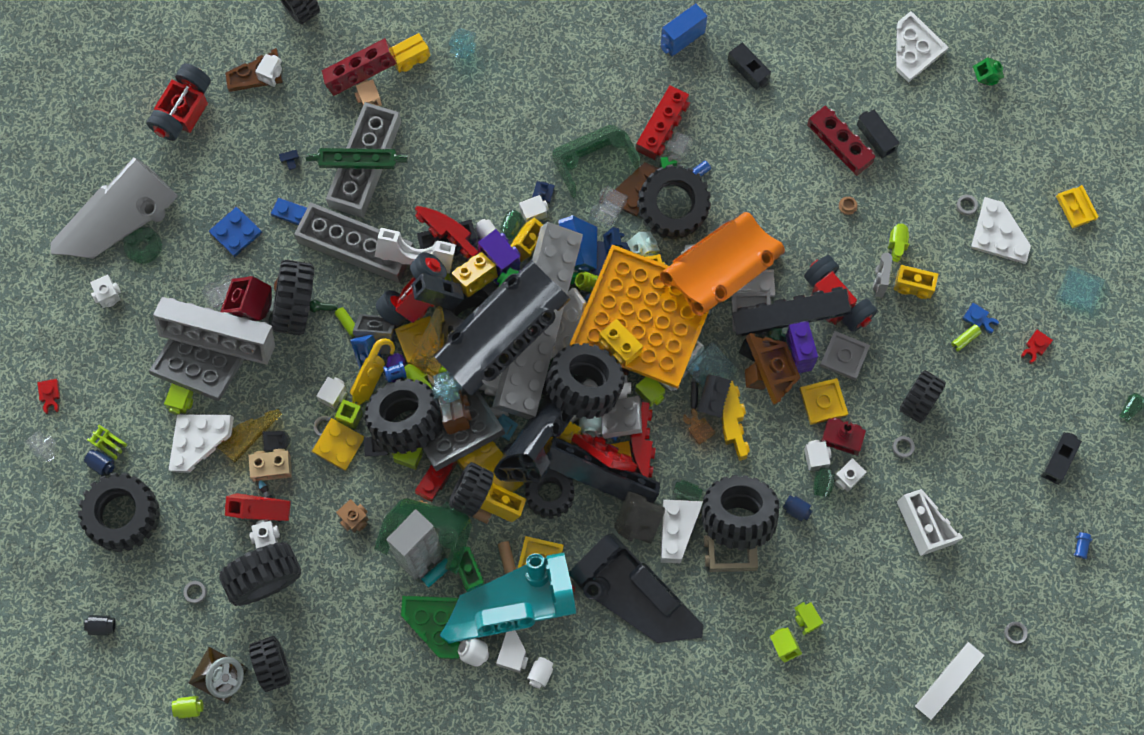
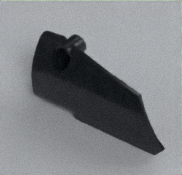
[494,375,588,483]
[569,533,704,643]

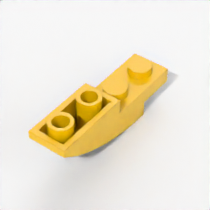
[722,381,750,461]

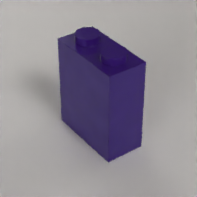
[784,321,818,373]

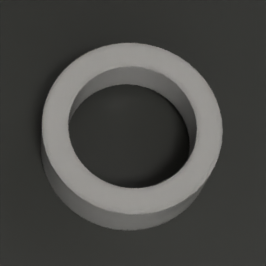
[956,195,978,216]
[314,416,331,437]
[892,436,915,458]
[183,581,207,604]
[1004,622,1028,644]

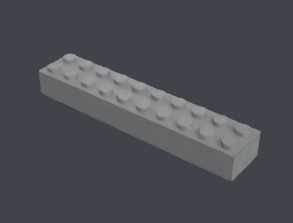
[492,222,583,419]

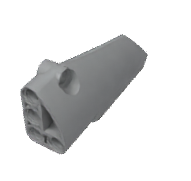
[51,157,178,259]

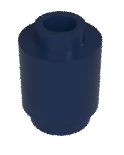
[84,449,115,476]
[782,495,813,522]

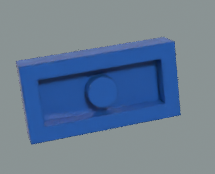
[271,198,307,225]

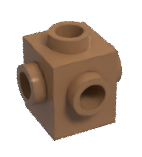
[336,499,369,533]

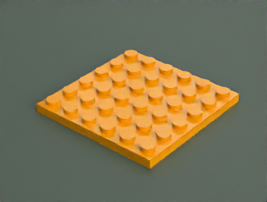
[569,245,709,389]

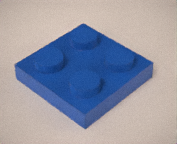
[209,207,262,257]

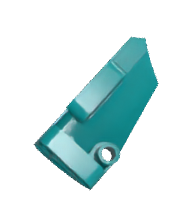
[440,552,576,643]

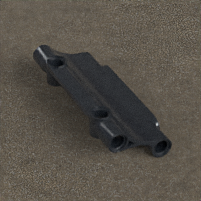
[433,260,571,396]

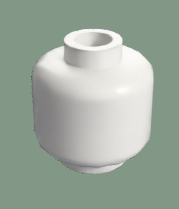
[458,638,489,667]

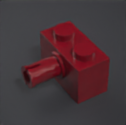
[821,418,866,456]

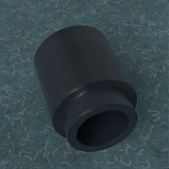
[84,615,116,636]

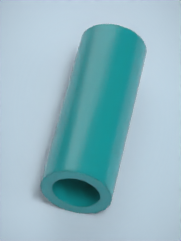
[421,558,453,588]

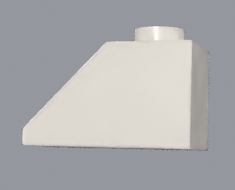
[496,630,529,673]

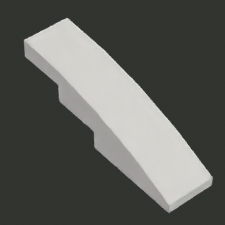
[915,642,984,720]

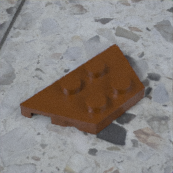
[745,333,801,405]

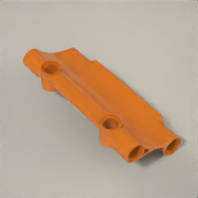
[660,212,785,316]

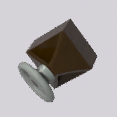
[188,647,248,704]

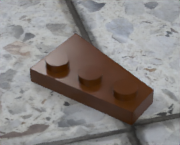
[225,48,283,92]
[604,162,659,217]

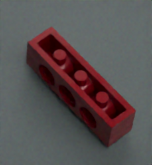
[321,38,397,96]
[807,105,875,176]

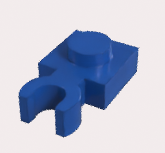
[962,303,999,334]

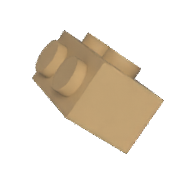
[249,449,292,482]

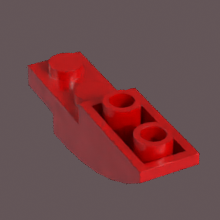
[415,206,479,259]
[631,402,656,478]
[415,461,457,502]

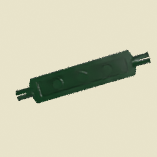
[306,148,408,169]

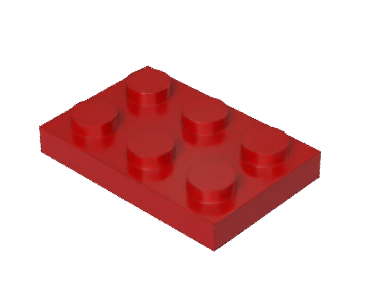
[571,433,638,472]

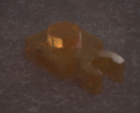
[683,409,715,445]

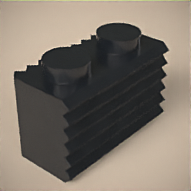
[697,374,732,417]

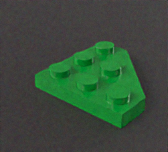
[401,596,460,659]

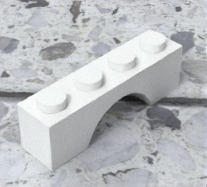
[375,228,456,273]

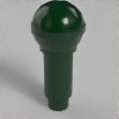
[309,299,338,313]

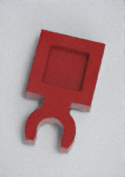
[1021,329,1053,364]
[37,379,60,414]

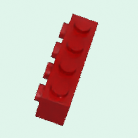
[636,85,690,160]

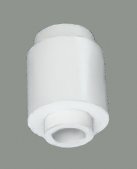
[475,219,496,239]
[527,657,554,689]

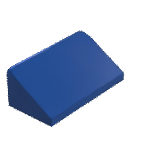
[350,335,381,369]

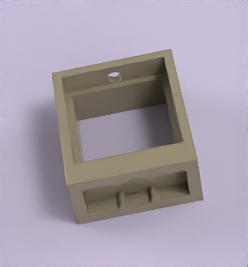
[704,533,758,572]

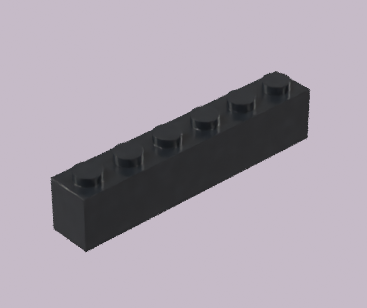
[732,287,853,337]
[545,437,660,511]

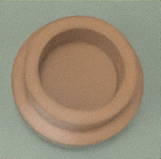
[839,197,857,215]

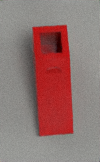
[225,493,291,521]

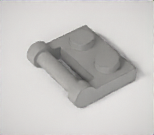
[872,253,892,298]

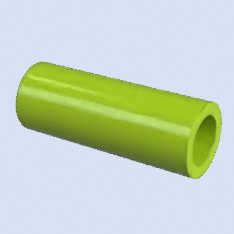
[334,307,355,338]
[951,324,982,352]

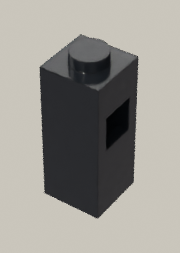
[728,42,771,90]
[857,109,900,159]
[412,273,464,310]
[1040,432,1082,485]

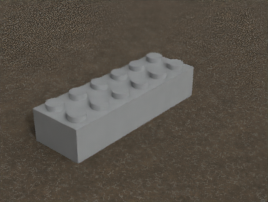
[326,102,401,218]
[294,202,414,283]
[153,297,275,365]
[386,509,443,580]

